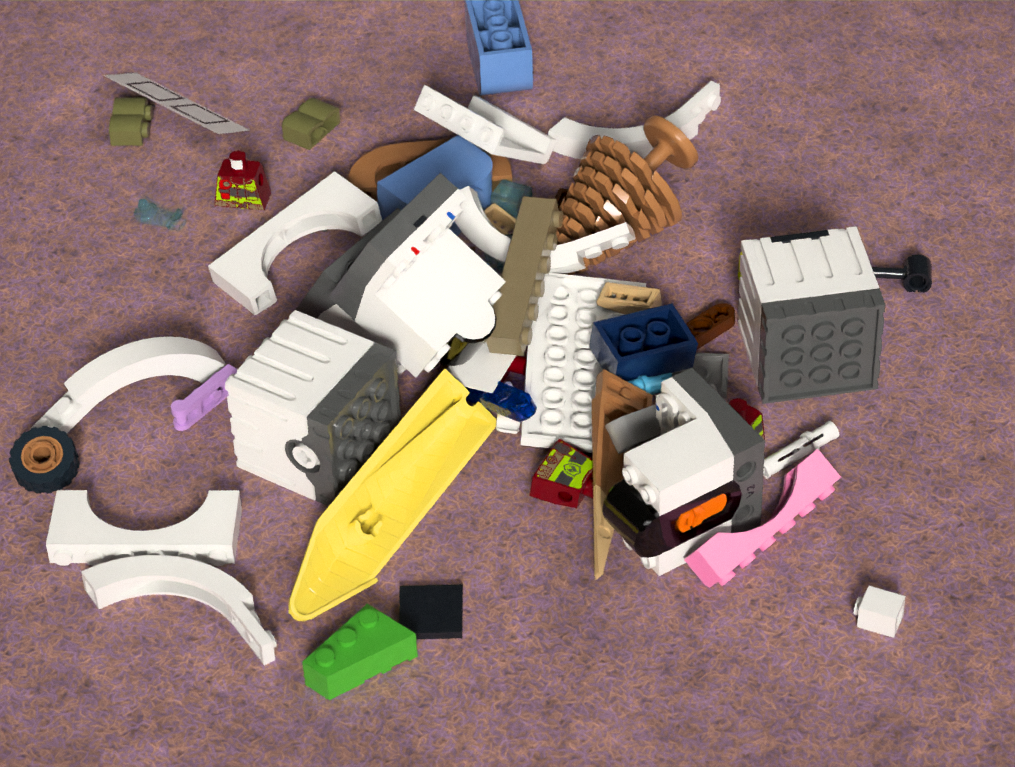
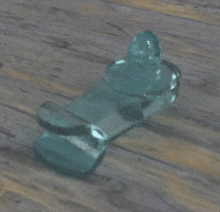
[134,199,187,231]

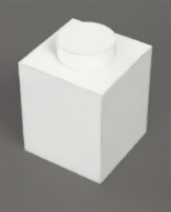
[854,586,906,638]

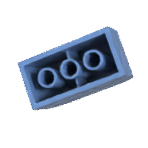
[464,0,533,96]
[377,135,493,236]

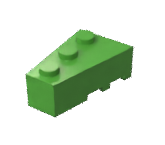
[302,604,418,700]

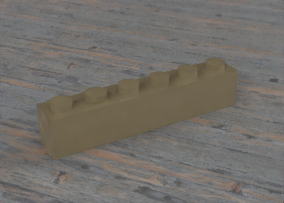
[485,196,563,356]

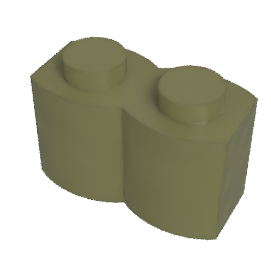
[109,97,153,146]
[282,98,340,150]

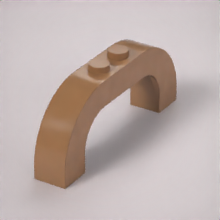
[348,139,513,202]

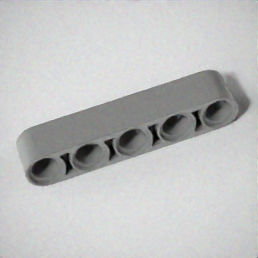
[605,384,719,454]

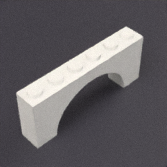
[208,172,382,315]
[46,490,242,566]

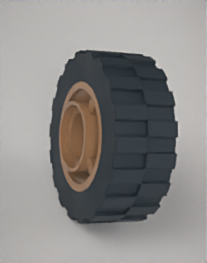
[9,426,80,494]

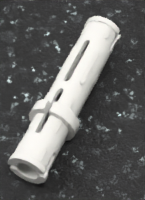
[763,421,839,479]

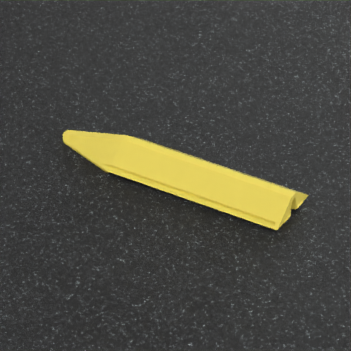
[288,368,497,621]

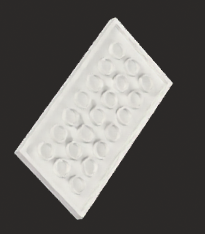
[520,273,646,453]

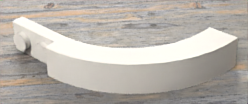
[548,81,721,159]
[454,186,636,274]
[30,337,226,433]
[81,555,277,665]

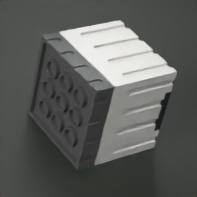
[738,226,886,404]
[225,310,401,506]

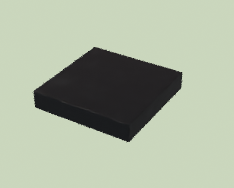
[399,584,463,639]

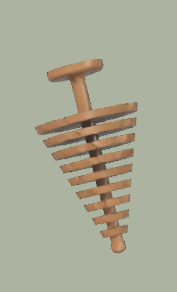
[556,115,699,275]

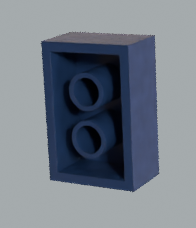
[589,303,698,381]

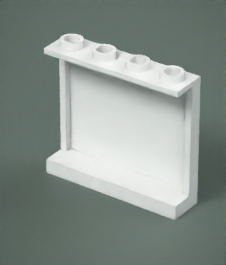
[414,85,557,164]

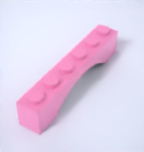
[684,449,841,588]

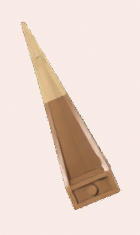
[592,369,653,580]

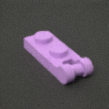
[170,364,237,431]

